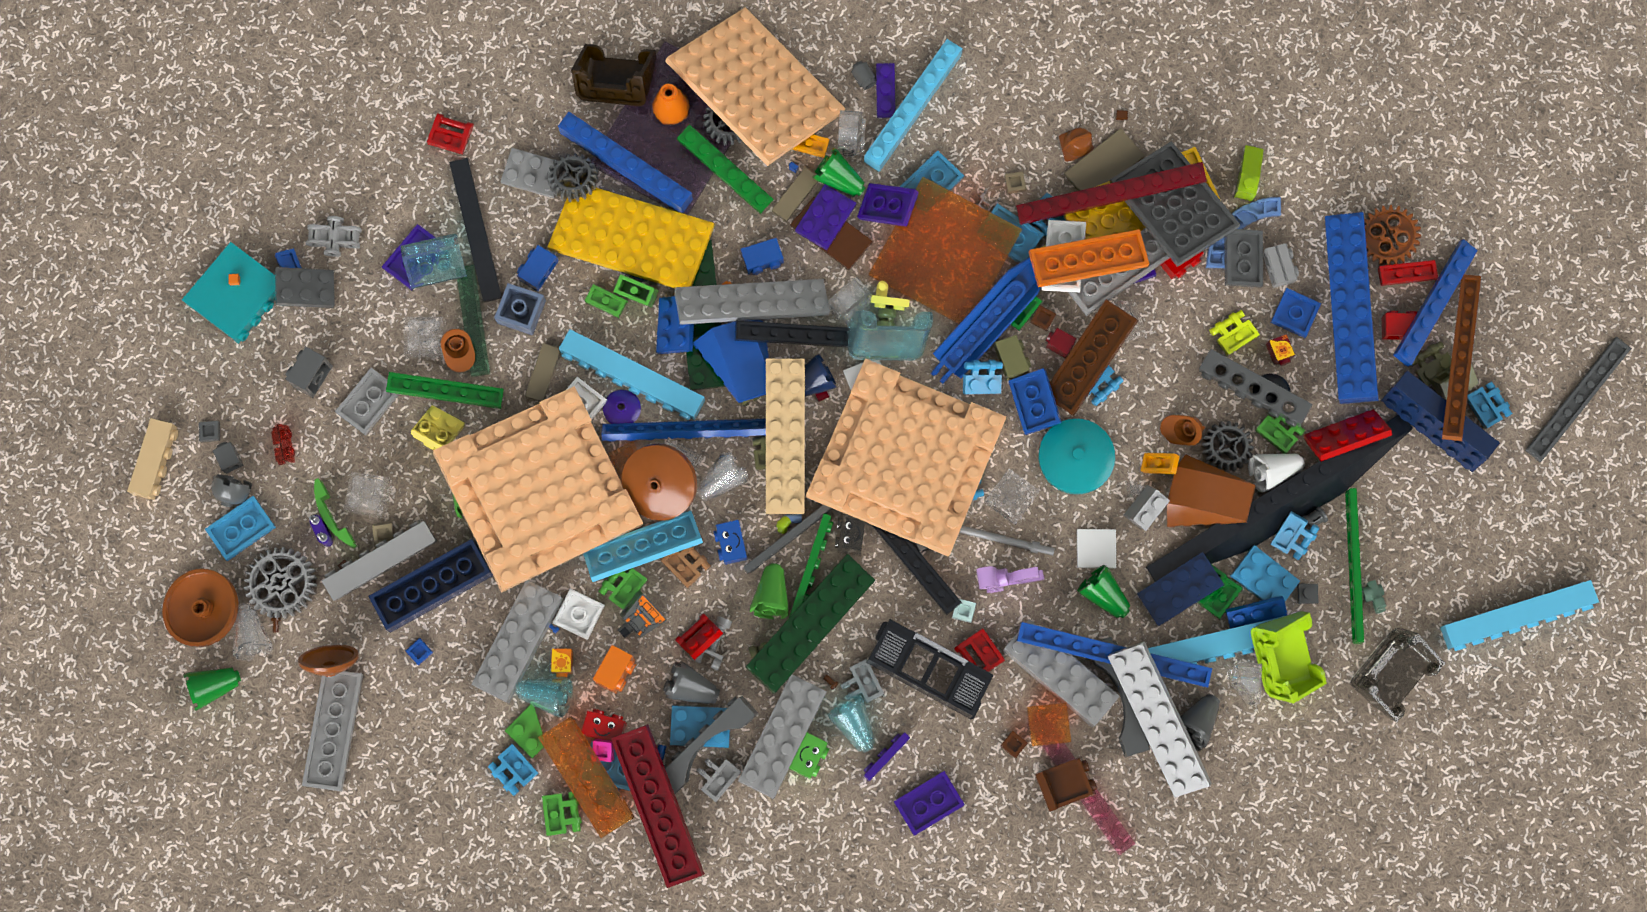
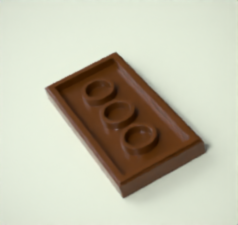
[790,197,872,270]

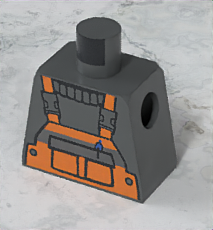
[617,590,666,638]

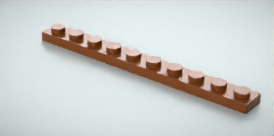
[1442,275,1481,441]

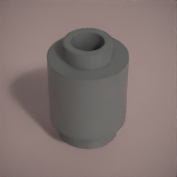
[851,61,877,90]

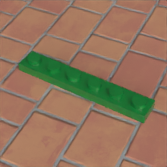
[677,124,774,214]
[386,372,504,409]
[789,514,833,617]

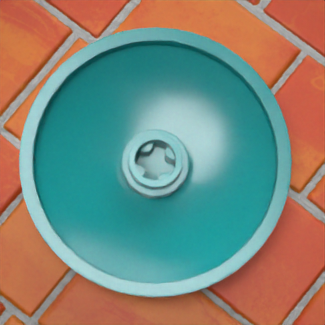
[1038,418,1115,494]

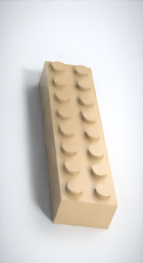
[766,359,805,514]

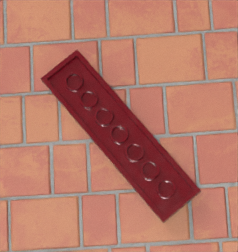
[611,724,705,888]

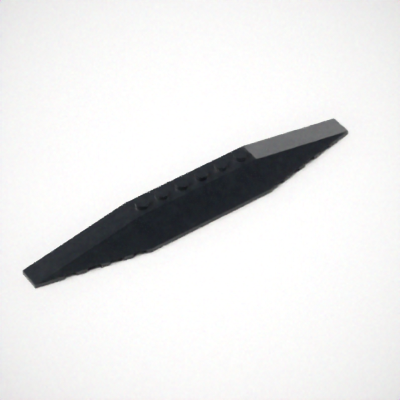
[1146,415,1413,582]

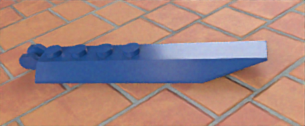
[931,257,1041,384]

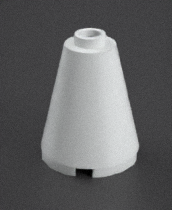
[1248,454,1305,492]

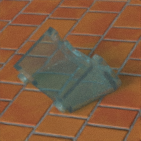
[847,311,933,361]

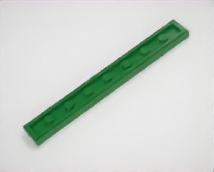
[1345,488,1364,644]

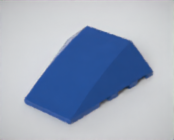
[693,320,769,403]

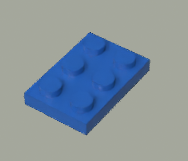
[656,296,694,354]
[1008,368,1062,435]

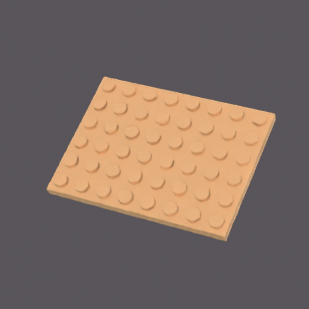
[665,7,845,166]

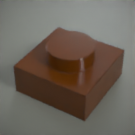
[1030,305,1056,331]
[1000,731,1028,759]

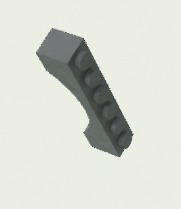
[1092,637,1150,758]
[664,696,759,794]

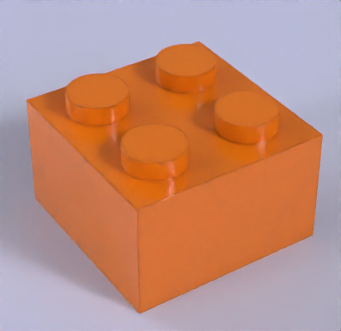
[592,645,636,694]

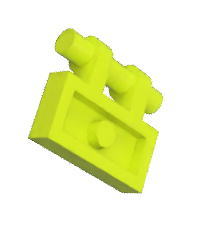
[1209,310,1260,356]

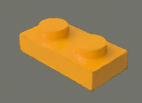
[791,134,830,158]
[1140,453,1180,474]

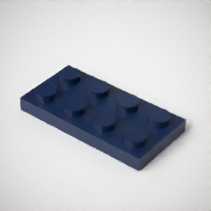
[1137,552,1224,627]

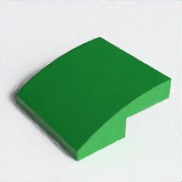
[1197,564,1243,620]

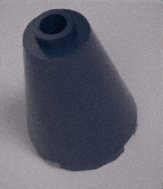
[805,354,837,397]

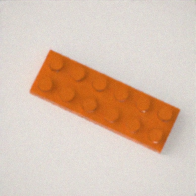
[1029,229,1149,287]

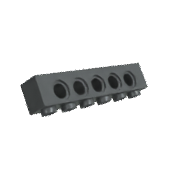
[1199,349,1313,427]

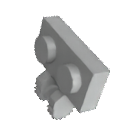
[840,659,884,703]
[697,758,741,802]

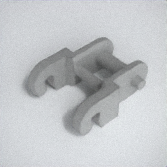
[975,189,1001,217]

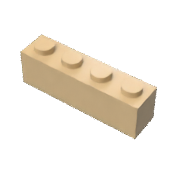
[127,418,178,500]

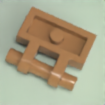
[661,546,711,589]

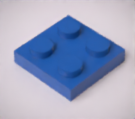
[1270,288,1321,338]

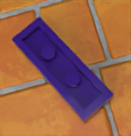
[876,63,895,118]
[864,732,910,781]

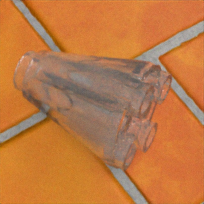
[697,451,749,502]

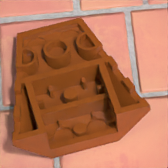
[1167,454,1256,527]

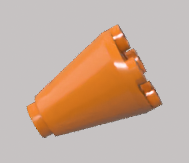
[652,84,690,125]

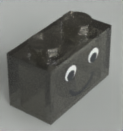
[835,513,865,556]

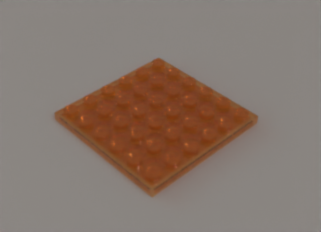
[868,177,1022,324]

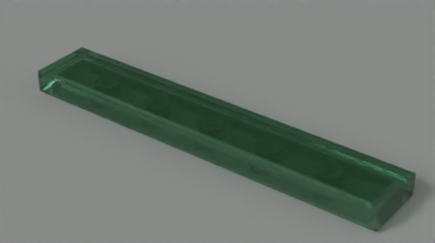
[455,265,491,377]

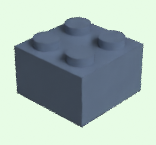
[494,283,546,336]

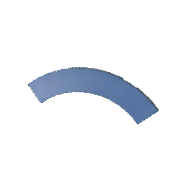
[1206,197,1281,268]

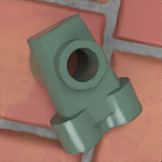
[1362,580,1386,614]

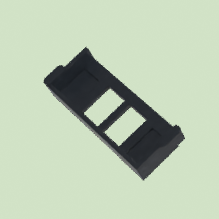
[866,619,993,719]

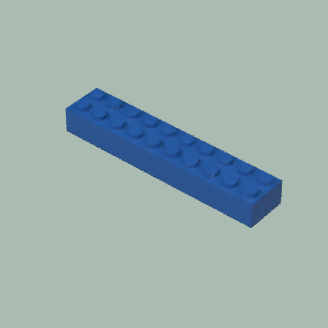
[1325,212,1379,404]

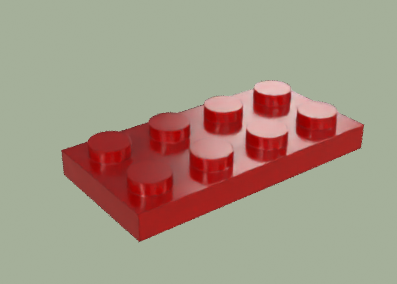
[1304,409,1392,461]

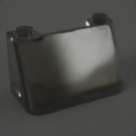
[1350,628,1445,722]

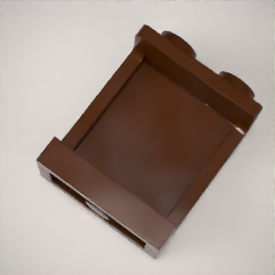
[1035,756,1097,812]

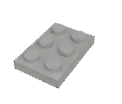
[500,148,563,198]
[335,368,400,436]

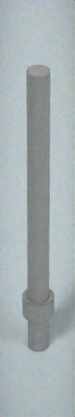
[959,526,1055,556]

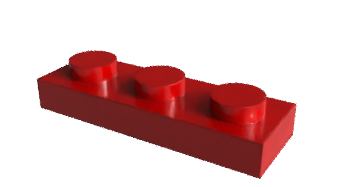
[1378,260,1438,286]

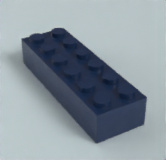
[1381,370,1500,472]
[368,539,493,633]

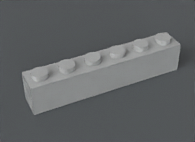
[322,520,437,601]

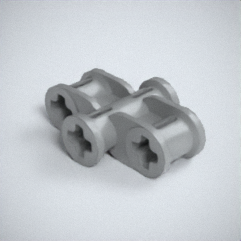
[306,216,362,257]

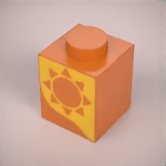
[551,649,573,678]

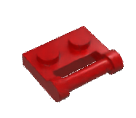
[427,113,474,155]
[674,613,723,660]
[954,628,1005,672]

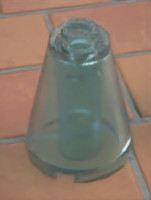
[516,678,573,718]
[827,695,875,753]

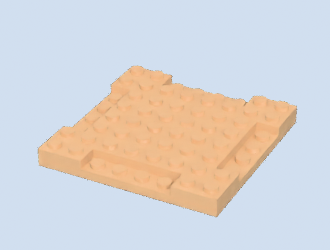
[806,358,1007,557]
[433,386,643,593]

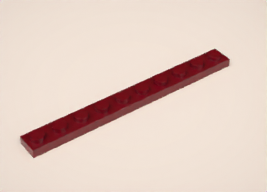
[1016,162,1207,225]

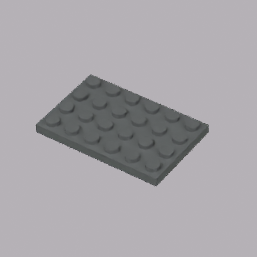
[1110,141,1240,267]

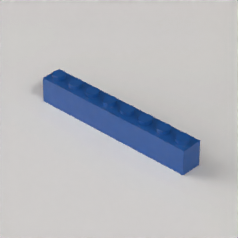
[558,112,693,213]

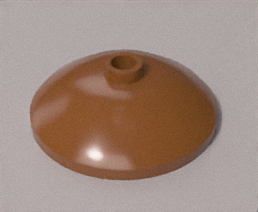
[298,645,359,677]

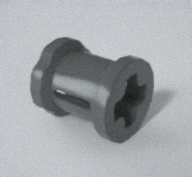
[1302,507,1328,530]

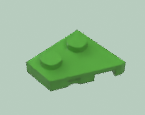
[505,703,547,759]

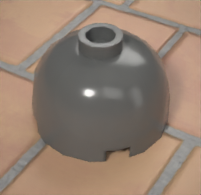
[211,474,253,507]

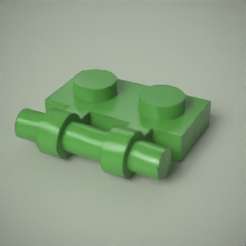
[1255,415,1305,454]
[598,568,648,610]
[542,791,582,836]

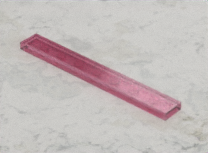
[1027,713,1135,855]

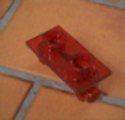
[271,424,295,465]

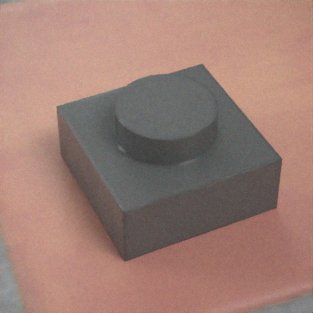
[199,421,220,443]
[1297,584,1319,604]

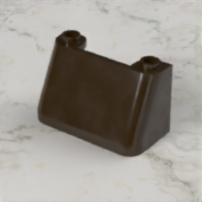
[571,44,657,106]

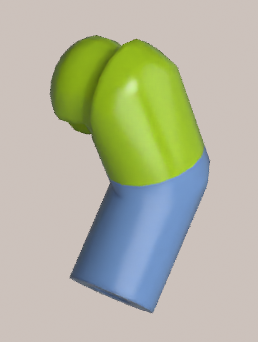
[776,514,802,534]

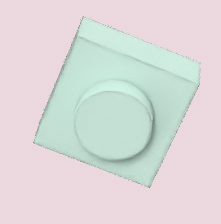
[952,599,976,623]

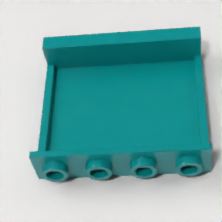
[182,242,276,344]

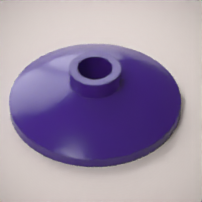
[603,390,641,424]

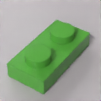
[585,284,627,318]

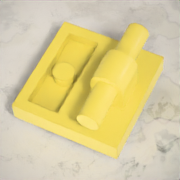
[871,281,910,311]
[411,405,465,450]

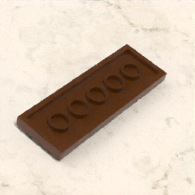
[1050,299,1139,416]

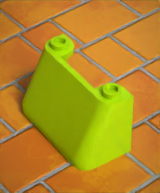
[1251,611,1327,704]

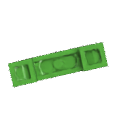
[314,478,357,549]

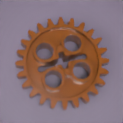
[1364,205,1421,265]

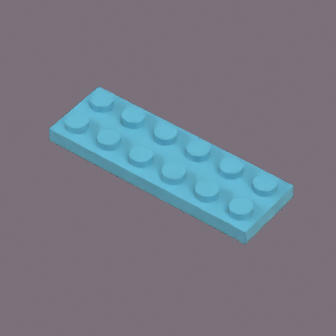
[583,511,703,582]

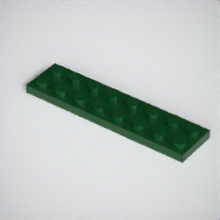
[686,240,726,390]
[745,554,876,694]

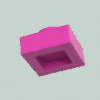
[593,739,614,762]

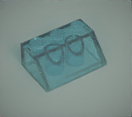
[401,233,467,289]

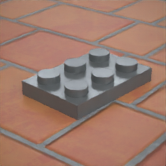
[1224,229,1263,288]
[275,267,335,308]

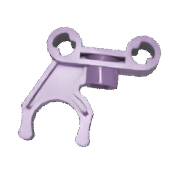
[976,566,1044,593]

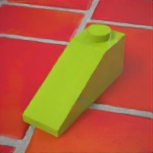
[1234,145,1264,201]

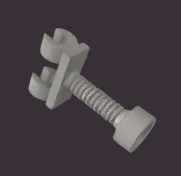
[693,616,732,671]

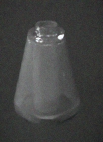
[233,604,273,661]

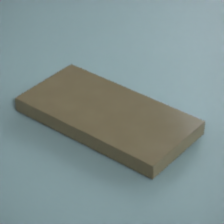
[1064,128,1145,191]

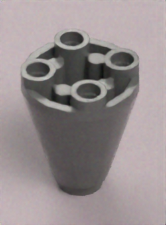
[663,661,720,704]
[1180,694,1220,751]

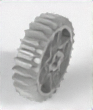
[244,547,317,619]

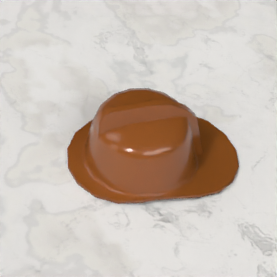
[1059,128,1094,162]
[440,329,475,372]
[1160,415,1205,446]

